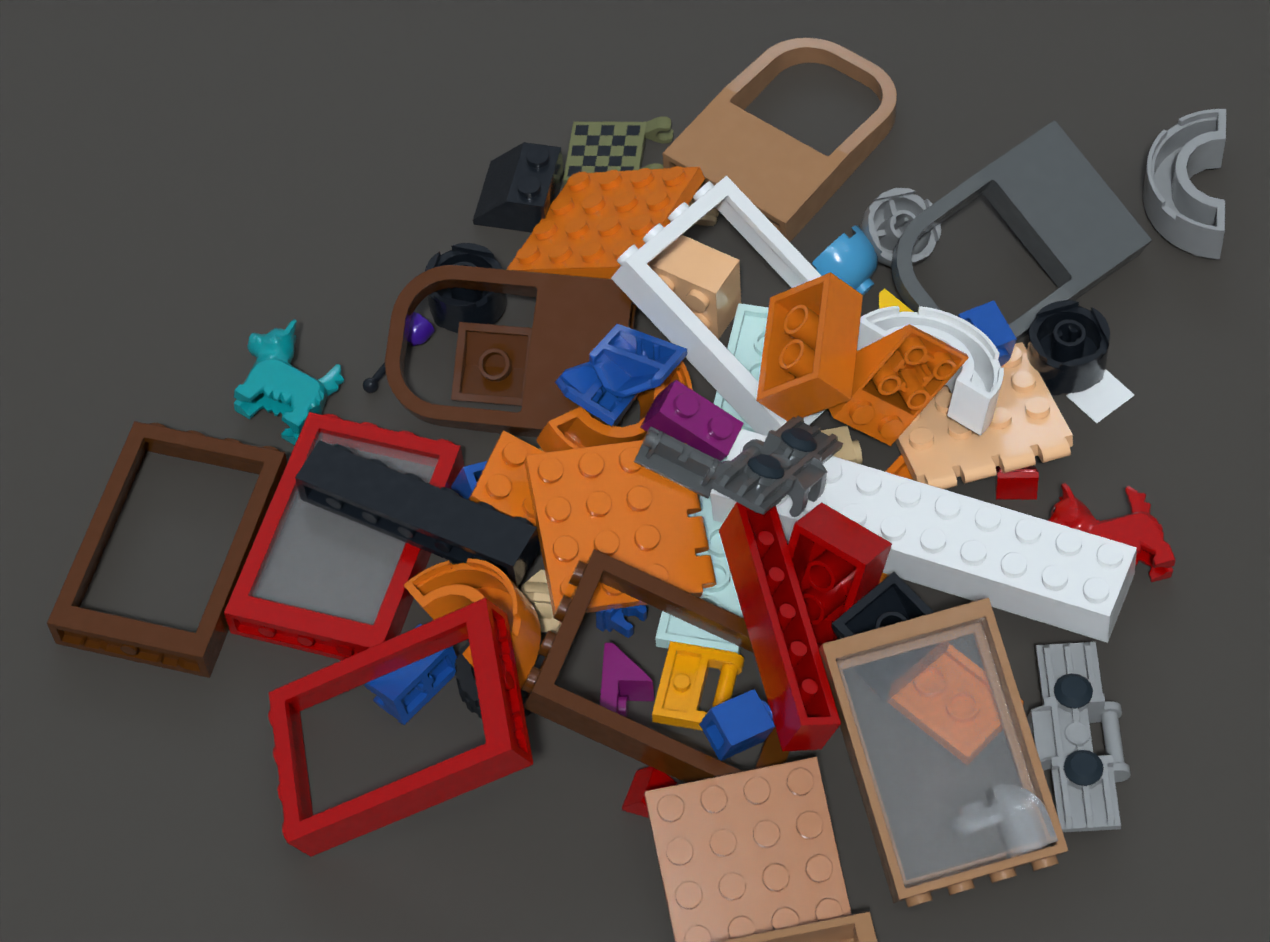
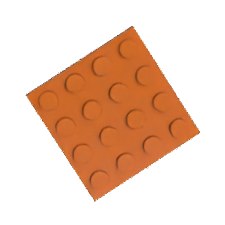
[506,166,705,279]

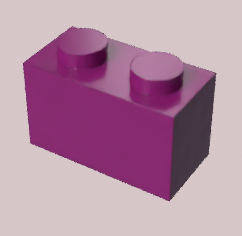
[640,380,744,461]

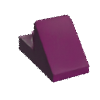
[600,643,655,718]

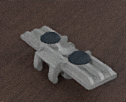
[1027,642,1131,832]

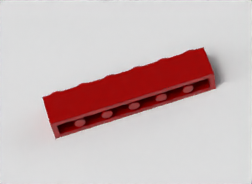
[719,502,841,752]

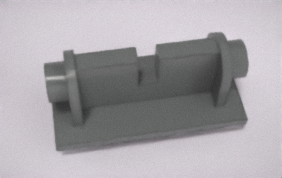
[634,426,722,499]

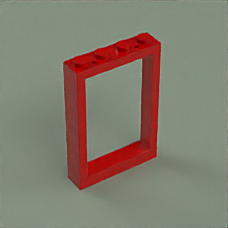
[268,598,534,857]

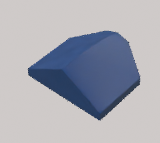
[589,324,687,397]
[555,361,639,426]

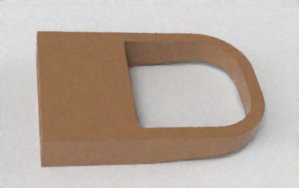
[663,38,897,242]

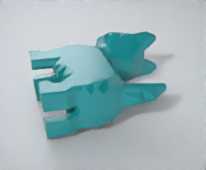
[234,319,344,445]

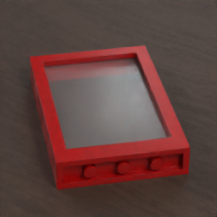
[224,412,464,660]

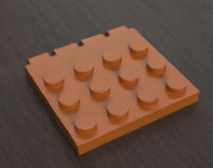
[524,440,716,616]

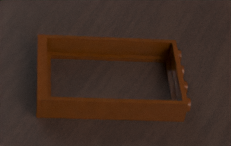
[47,421,288,678]
[522,549,789,783]

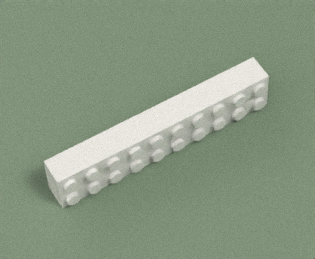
[710,429,1137,643]

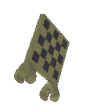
[563,116,674,185]

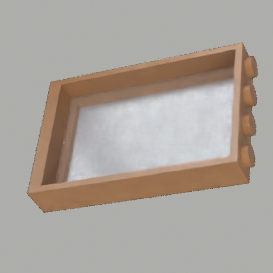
[819,598,1068,908]

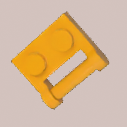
[652,641,745,731]

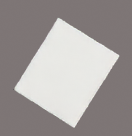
[1066,369,1134,423]

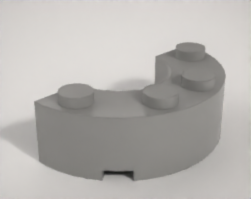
[1143,109,1226,260]

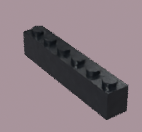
[295,440,540,587]

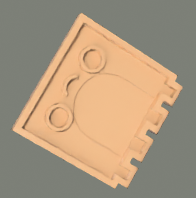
[895,342,1073,489]

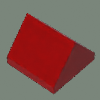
[995,466,1039,500]
[622,766,677,818]

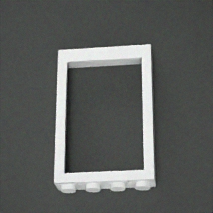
[611,175,827,436]

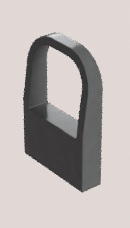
[891,120,1152,343]

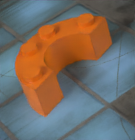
[536,360,693,453]
[403,558,541,689]

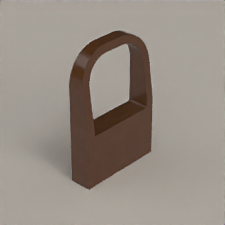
[385,265,637,438]

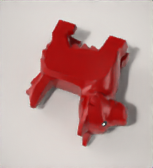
[1047,483,1176,582]

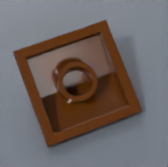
[451,322,532,407]

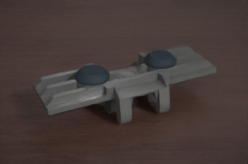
[710,416,843,517]

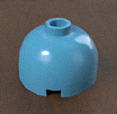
[812,225,878,296]

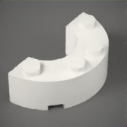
[857,306,1004,436]

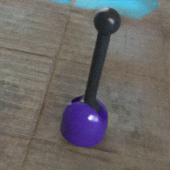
[362,312,435,393]

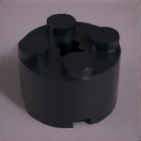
[425,243,507,333]
[1027,300,1110,396]

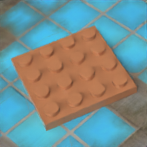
[644,757,852,942]

